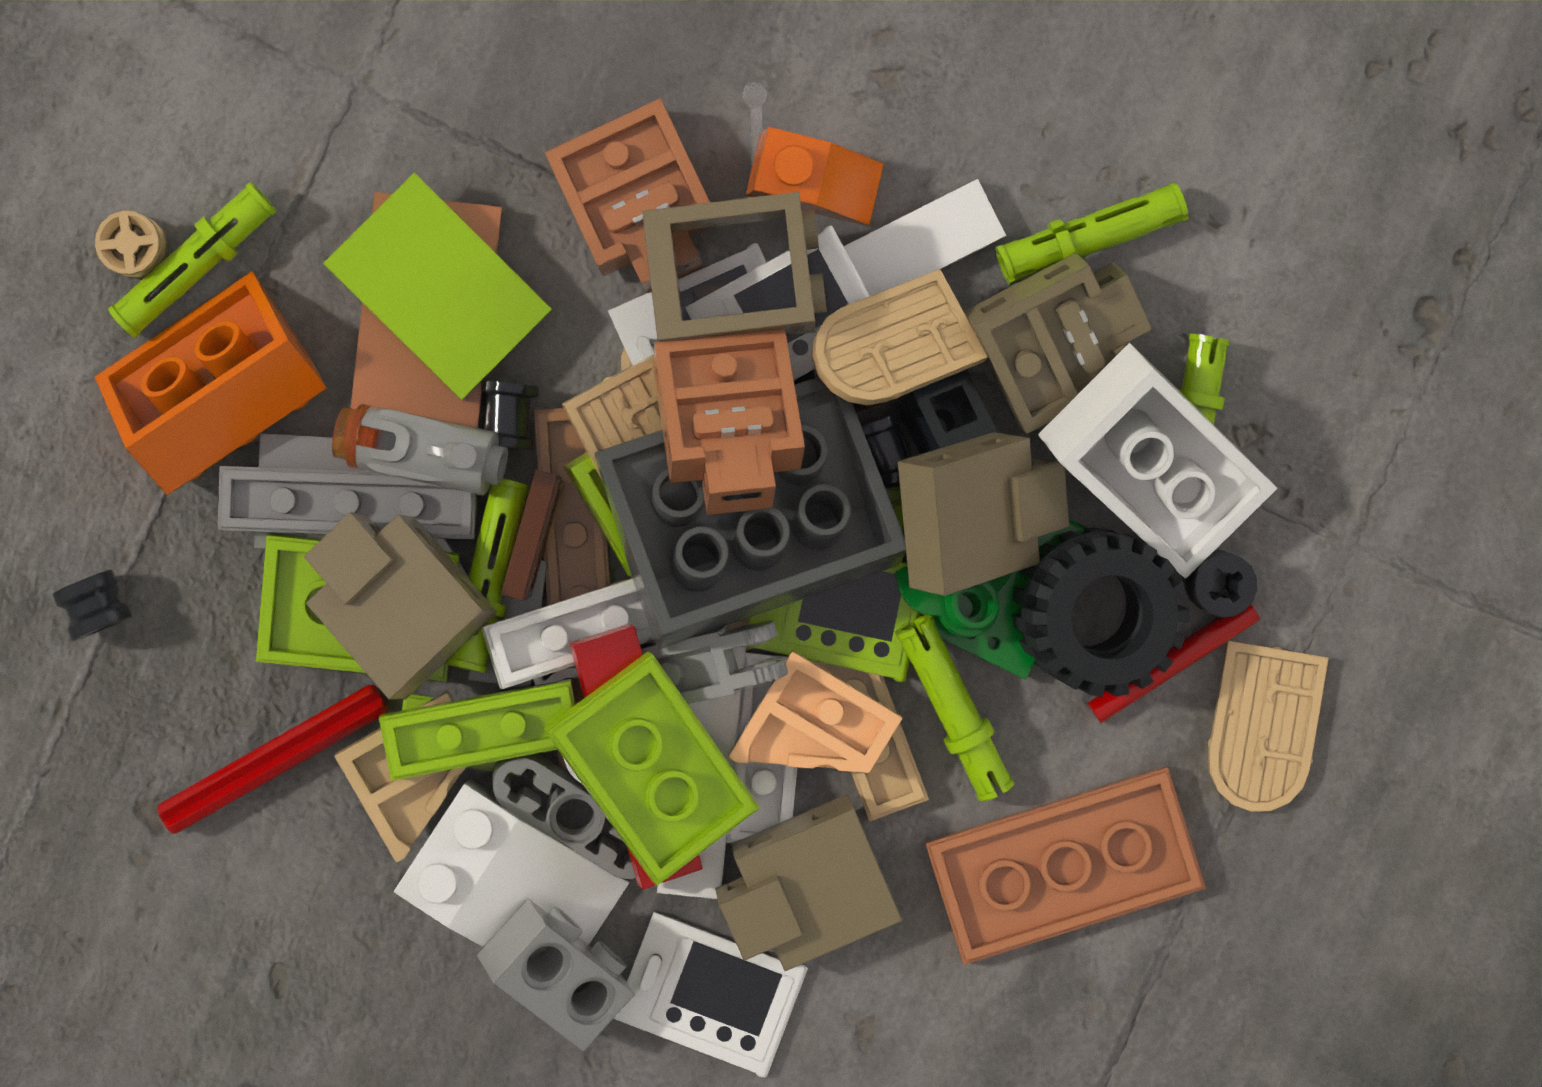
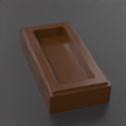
[501,469,564,601]

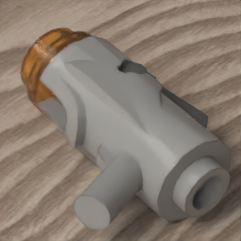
[332,404,508,495]

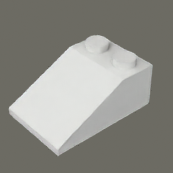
[1038,343,1278,579]
[393,778,630,959]

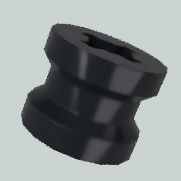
[1183,549,1257,617]
[52,570,132,641]

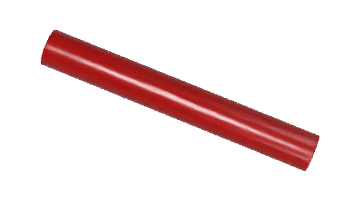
[1087,604,1260,724]

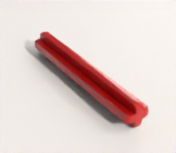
[157,685,388,834]

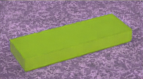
[379,679,576,781]

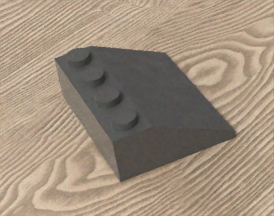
[594,377,906,650]

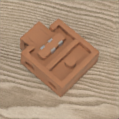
[544,98,710,293]
[653,329,805,515]

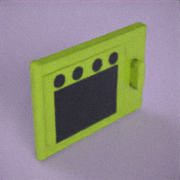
[746,562,920,682]

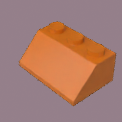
[94,271,327,495]

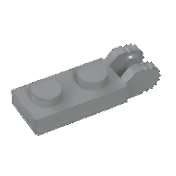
[640,620,788,704]

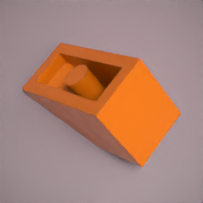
[745,127,884,226]

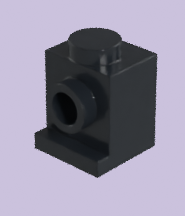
[898,370,998,454]

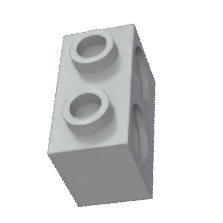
[477,898,635,1051]

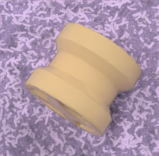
[95,210,168,278]

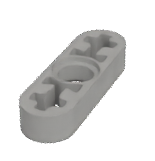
[492,753,636,879]

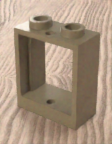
[642,192,827,341]

